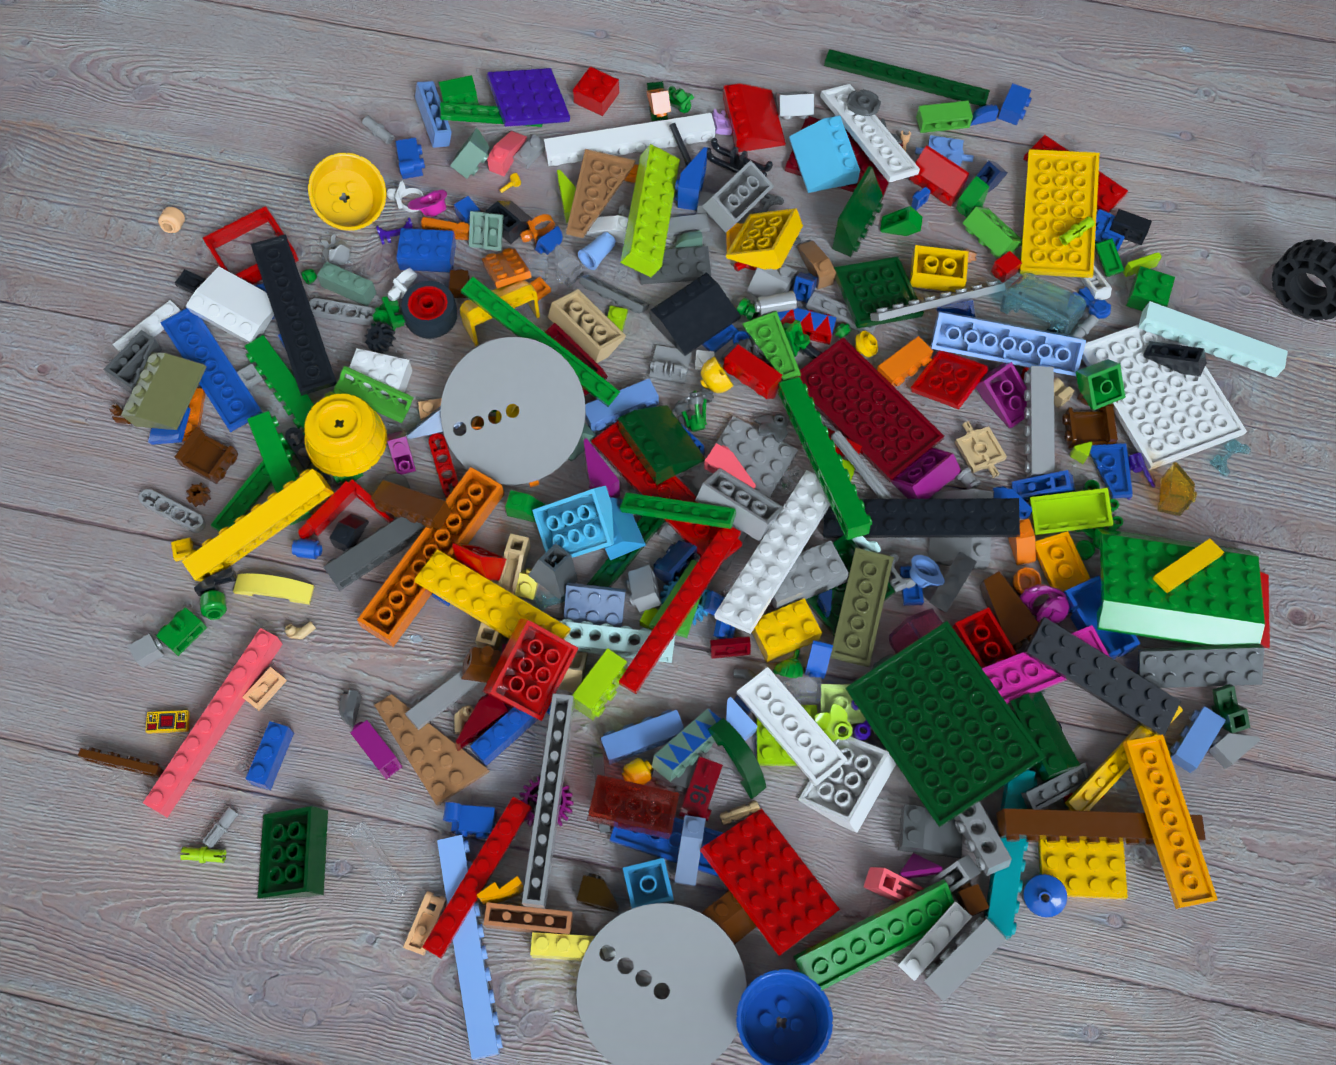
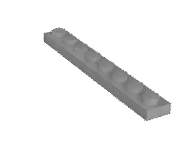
[870,280,1006,321]

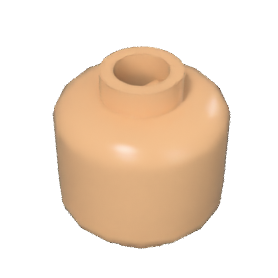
[158,207,185,233]

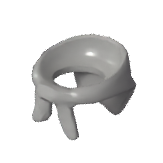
[321,234,350,266]

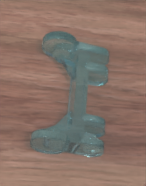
[1210,439,1251,476]
[535,594,566,612]

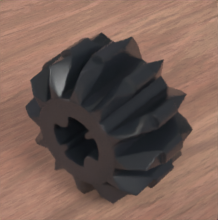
[364,322,396,353]

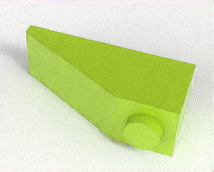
[557,170,576,223]

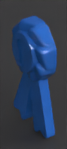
[1069,287,1111,319]

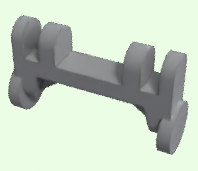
[890,553,916,592]

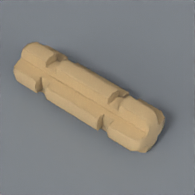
[720,801,760,825]

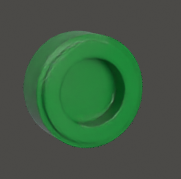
[1075,540,1095,560]

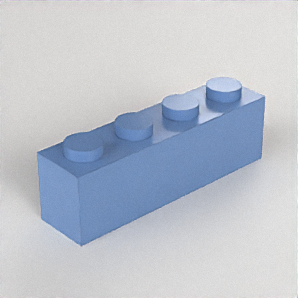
[415,81,452,148]
[585,378,659,432]
[601,709,684,765]

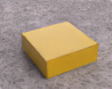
[171,537,194,561]

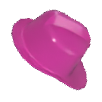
[407,190,447,217]

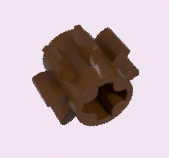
[186,482,211,507]

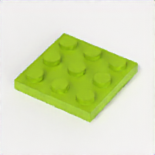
[756,705,817,766]

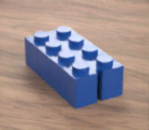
[1064,576,1140,660]

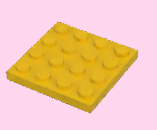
[1038,839,1128,900]

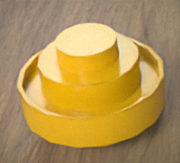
[855,331,878,357]

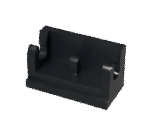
[1110,209,1152,245]

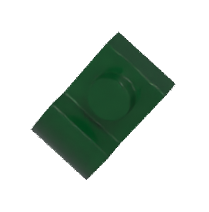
[1211,684,1251,734]

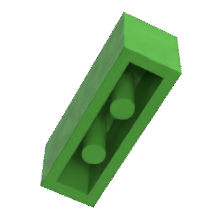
[916,101,973,133]

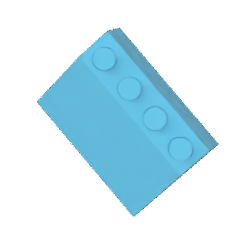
[789,116,860,193]
[532,486,614,558]

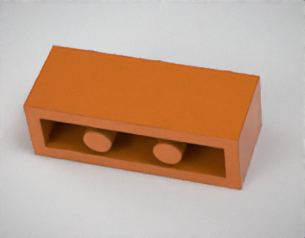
[877,336,933,387]

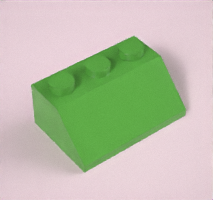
[963,207,1022,258]

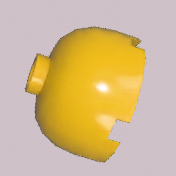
[700,356,734,394]

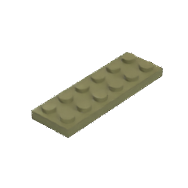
[830,548,894,667]

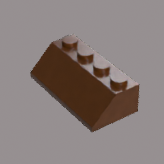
[701,891,757,945]

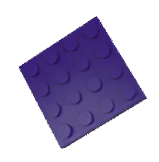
[487,68,570,127]

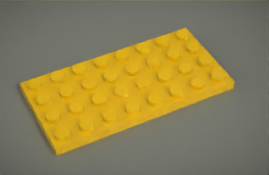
[1020,149,1100,278]

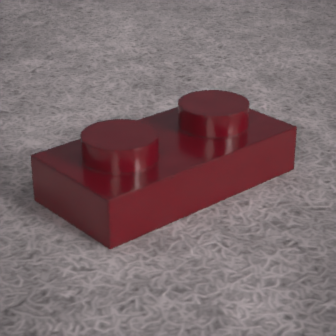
[710,636,751,659]

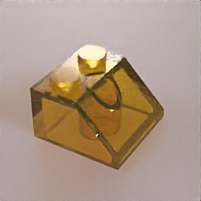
[1158,462,1197,516]

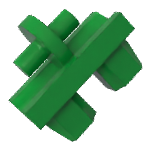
[667,86,695,113]
[372,296,405,331]
[783,320,810,357]

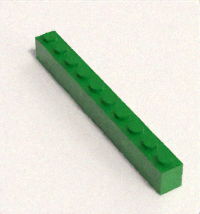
[244,335,364,485]
[778,377,872,540]

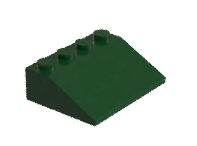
[832,166,884,257]
[618,405,706,485]
[257,806,328,899]

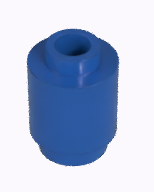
[292,538,322,560]

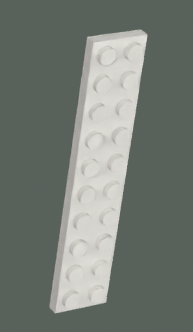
[714,470,830,634]

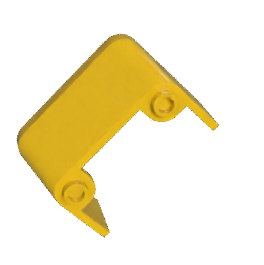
[460,280,540,346]

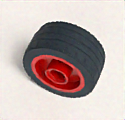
[401,281,457,339]

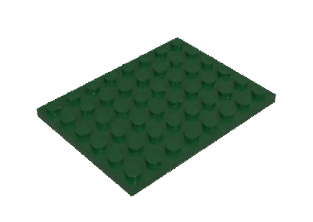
[845,621,1046,828]

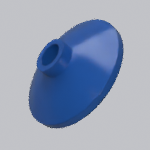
[1024,874,1067,917]

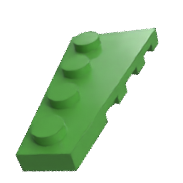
[742,311,801,381]
[649,560,702,638]

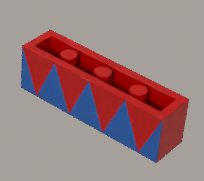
[762,308,837,345]

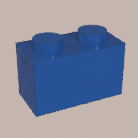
[998,83,1032,125]

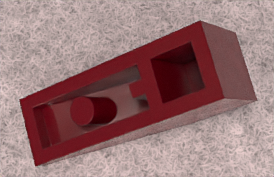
[456,694,508,751]

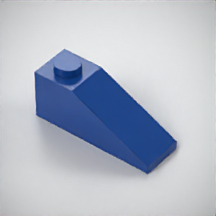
[1012,470,1075,500]

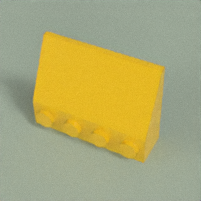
[726,208,803,270]

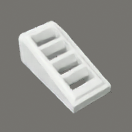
[1080,266,1112,300]

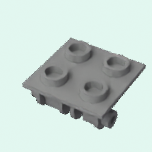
[649,345,692,383]

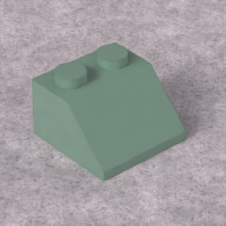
[450,128,490,179]

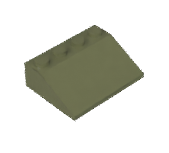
[121,352,206,430]

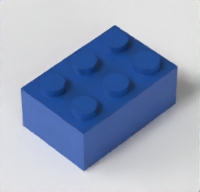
[396,228,456,273]

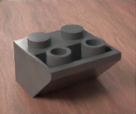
[528,544,578,599]

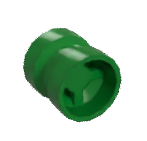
[737,297,759,321]

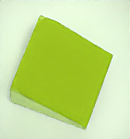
[640,608,658,630]

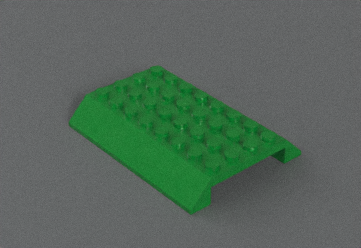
[1095,528,1265,646]

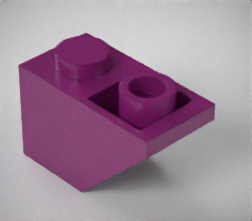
[387,430,416,475]

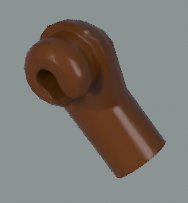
[109,404,132,424]

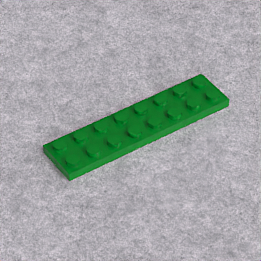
[793,879,954,990]

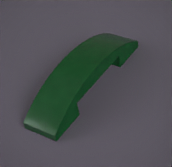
[708,718,767,799]

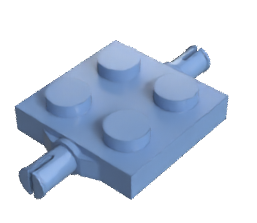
[915,135,974,166]

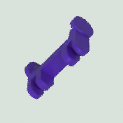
[376,217,413,245]

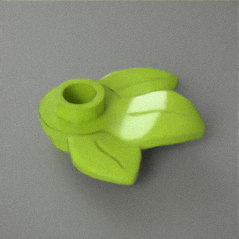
[814,703,852,742]

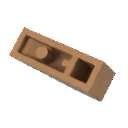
[797,241,836,290]

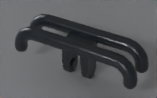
[707,138,773,177]

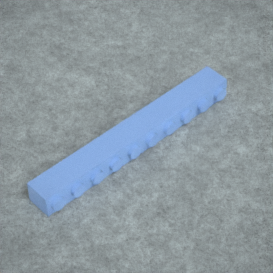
[437,835,503,1060]

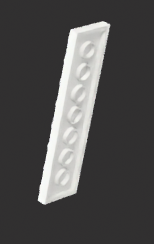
[820,84,920,182]

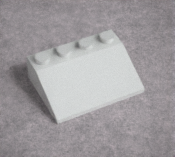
[186,267,274,344]
[798,737,896,833]

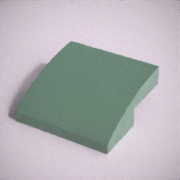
[469,211,503,251]

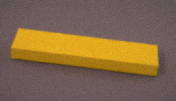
[1153,538,1224,593]

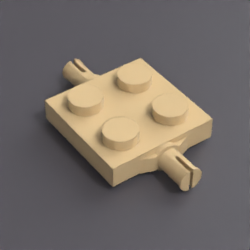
[955,421,1007,478]

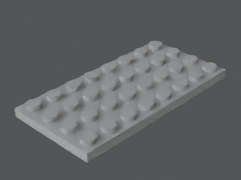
[659,416,798,572]

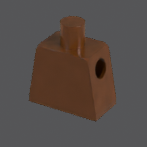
[461,646,501,683]

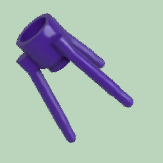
[1127,453,1156,500]

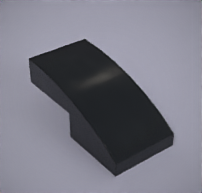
[194,568,237,597]

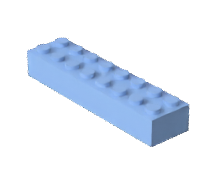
[930,310,1086,376]

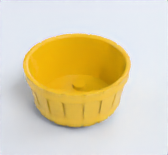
[308,153,387,231]
[304,394,387,477]

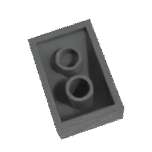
[898,804,963,859]

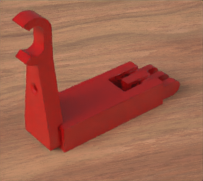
[298,479,396,539]

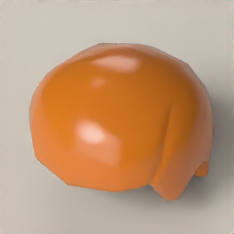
[1012,567,1041,595]

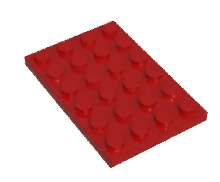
[700,808,840,956]

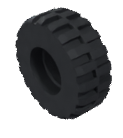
[1272,239,1336,321]

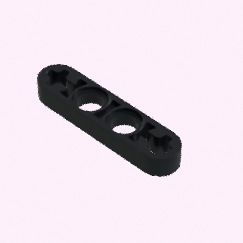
[285,427,332,487]

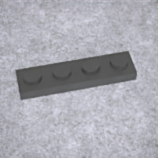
[579,274,649,314]
[1021,762,1091,810]

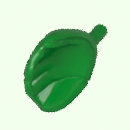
[773,649,803,679]

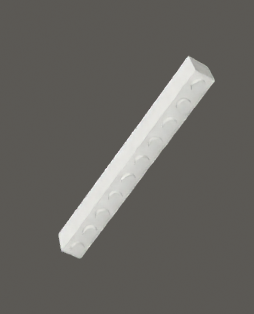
[544,113,715,166]

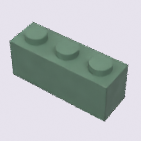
[317,262,376,307]

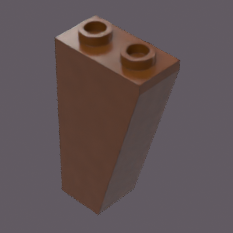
[979,571,1039,651]

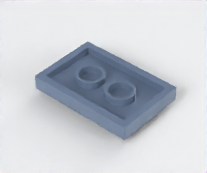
[564,583,626,628]

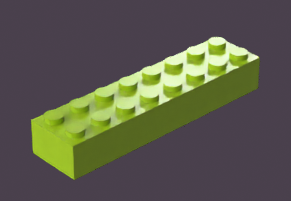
[620,144,680,277]

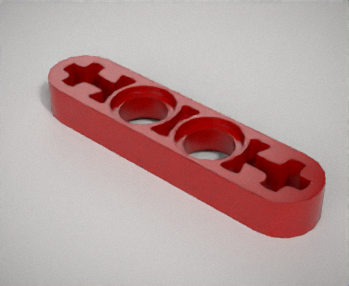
[429,433,458,498]

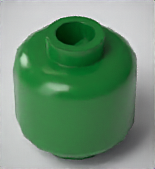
[199,590,227,620]

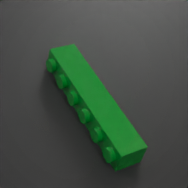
[247,411,313,526]

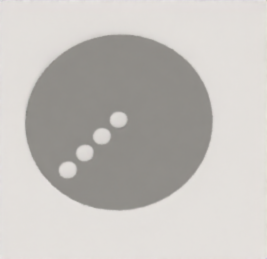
[441,337,586,485]
[576,903,747,1065]

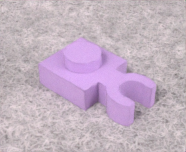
[712,109,732,135]

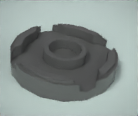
[847,89,881,116]

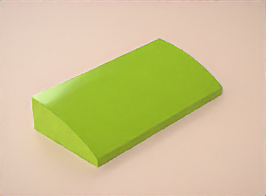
[1028,488,1113,535]

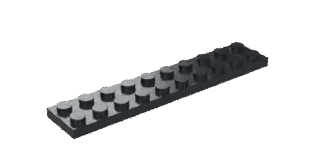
[251,234,337,396]
[823,498,1020,538]

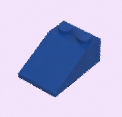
[675,147,707,211]

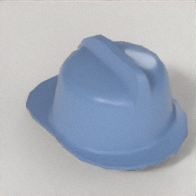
[910,555,945,588]

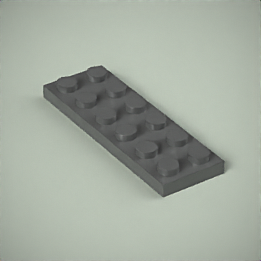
[1137,644,1264,688]

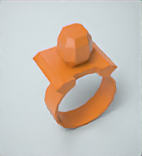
[520,214,555,244]

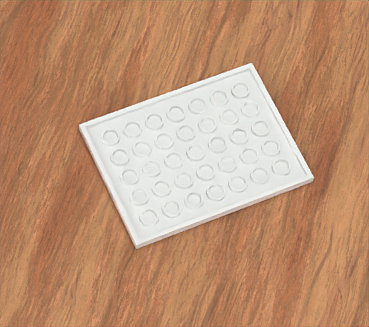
[1082,324,1247,470]

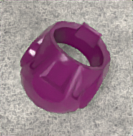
[1020,584,1069,624]

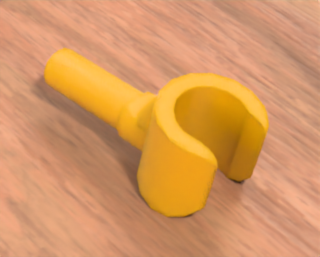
[499,173,521,193]

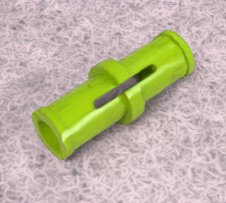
[1059,216,1095,245]
[180,846,227,863]

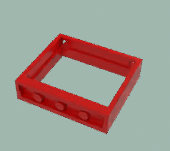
[203,206,299,285]

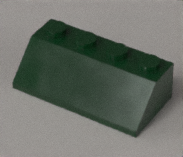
[1008,692,1080,782]

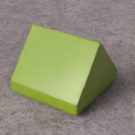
[1069,442,1092,464]

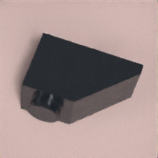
[329,513,369,551]

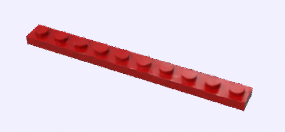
[619,527,741,694]

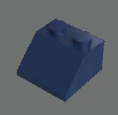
[653,540,697,586]

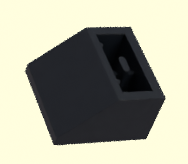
[485,201,533,244]

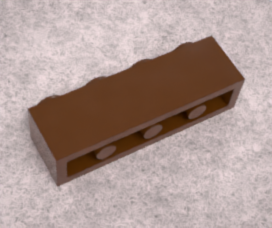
[371,480,452,530]

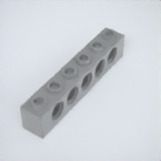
[954,802,1012,876]

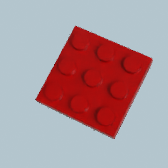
[911,350,988,410]

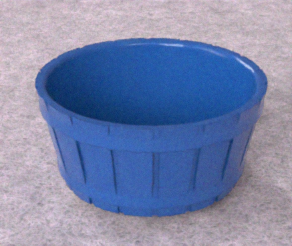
[736,969,833,1065]

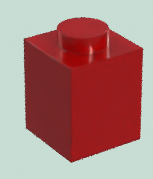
[991,251,1022,283]

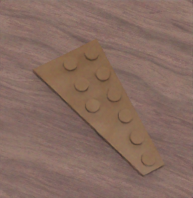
[566,149,636,238]
[374,694,490,806]

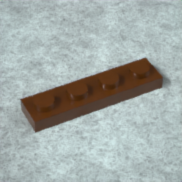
[77,747,164,778]

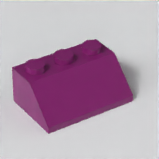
[891,448,962,499]

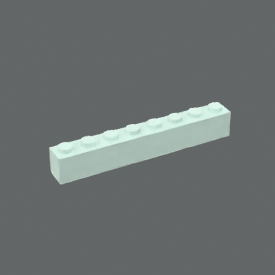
[1138,301,1288,378]

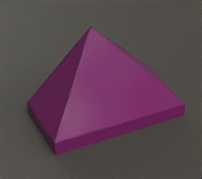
[898,853,943,879]

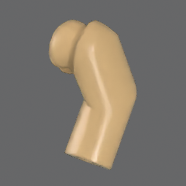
[285,621,316,639]
[454,705,474,734]

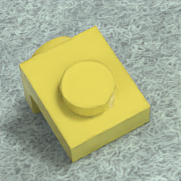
[515,568,538,600]

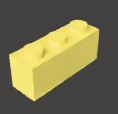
[530,932,595,961]

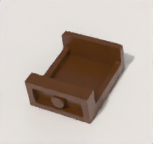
[1062,406,1118,448]
[174,427,238,484]

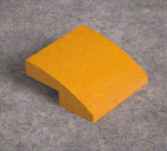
[477,876,524,905]

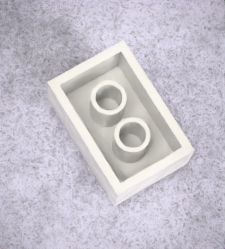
[345,348,412,402]

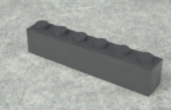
[324,517,425,591]

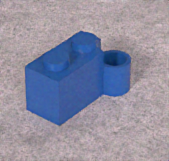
[396,138,425,179]
[443,802,497,839]

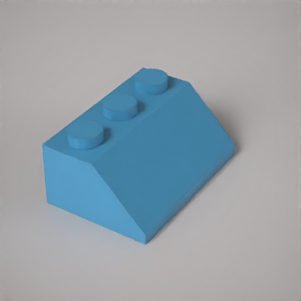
[605,497,646,560]

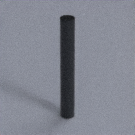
[669,123,692,166]

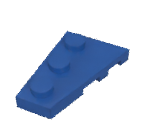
[1089,443,1133,499]

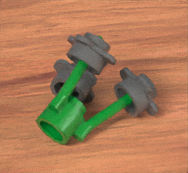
[671,389,714,432]

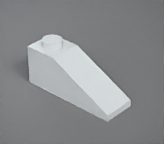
[586,215,628,244]

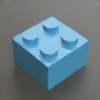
[623,858,674,909]

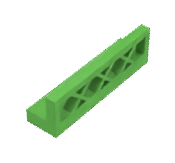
[333,366,414,423]

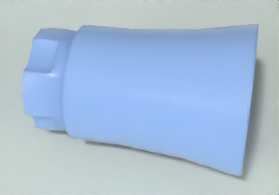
[578,232,616,270]

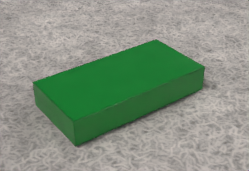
[1095,238,1124,278]

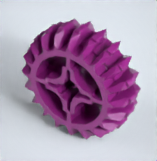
[519,776,574,827]

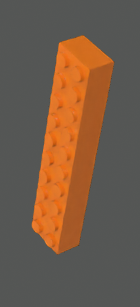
[357,467,504,647]

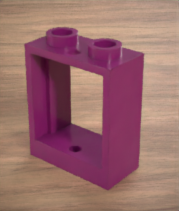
[350,720,402,780]

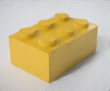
[910,245,969,292]
[752,598,822,663]

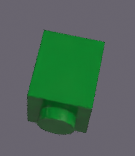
[956,176,990,218]
[880,206,923,236]
[505,490,546,523]

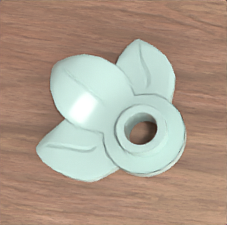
[852,536,881,553]

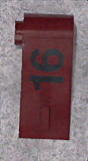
[679,757,723,822]

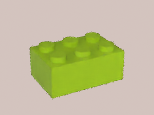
[572,648,628,721]

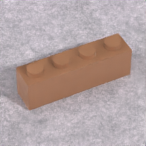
[483,903,574,935]

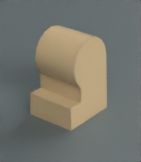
[1054,377,1074,408]

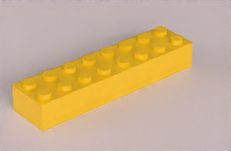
[182,469,334,582]

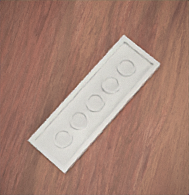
[737,667,848,787]

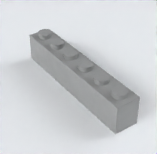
[1024,366,1055,478]

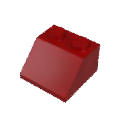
[452,543,507,581]

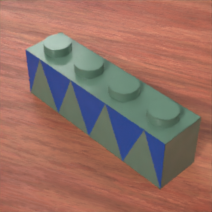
[652,708,721,782]

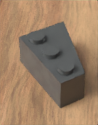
[103,330,162,393]

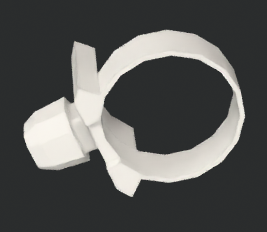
[387,181,424,212]
[388,268,417,301]

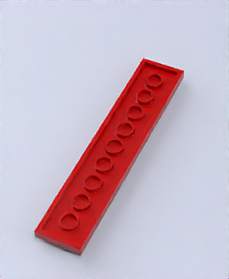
[591,421,742,560]

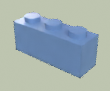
[1170,706,1226,773]

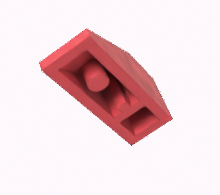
[487,131,527,176]
[704,443,756,489]
[864,867,925,902]

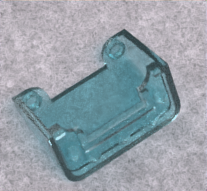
[1000,273,1086,335]

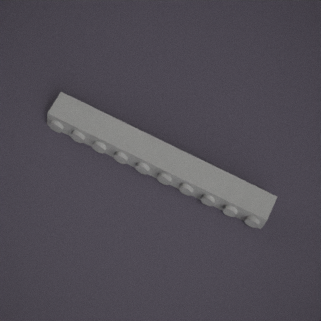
[522,694,575,909]

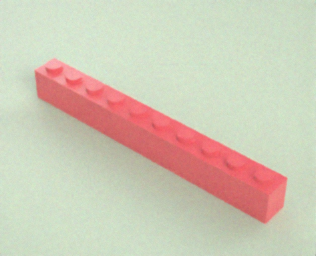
[143,628,283,818]

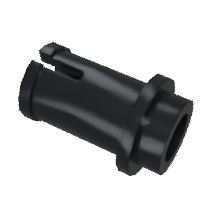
[800,342,822,360]

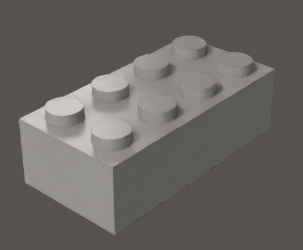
[702,160,774,233]
[695,468,784,541]
[771,540,848,611]
[924,916,1006,1002]

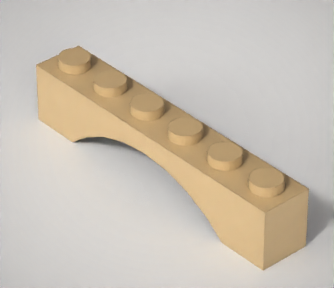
[475,533,531,650]

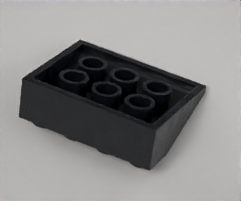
[650,272,741,356]

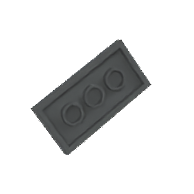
[640,246,711,285]

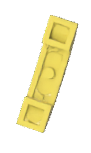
[233,574,314,605]

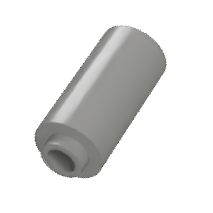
[754,291,797,315]

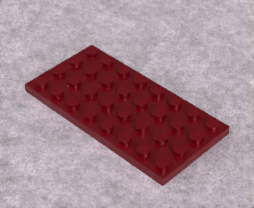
[796,337,945,482]

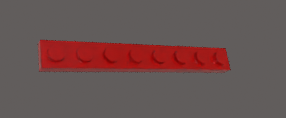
[422,797,532,959]

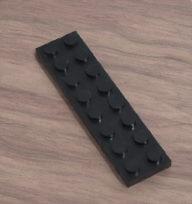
[1024,617,1181,736]

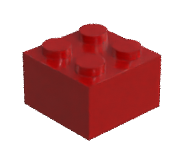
[573,66,619,116]

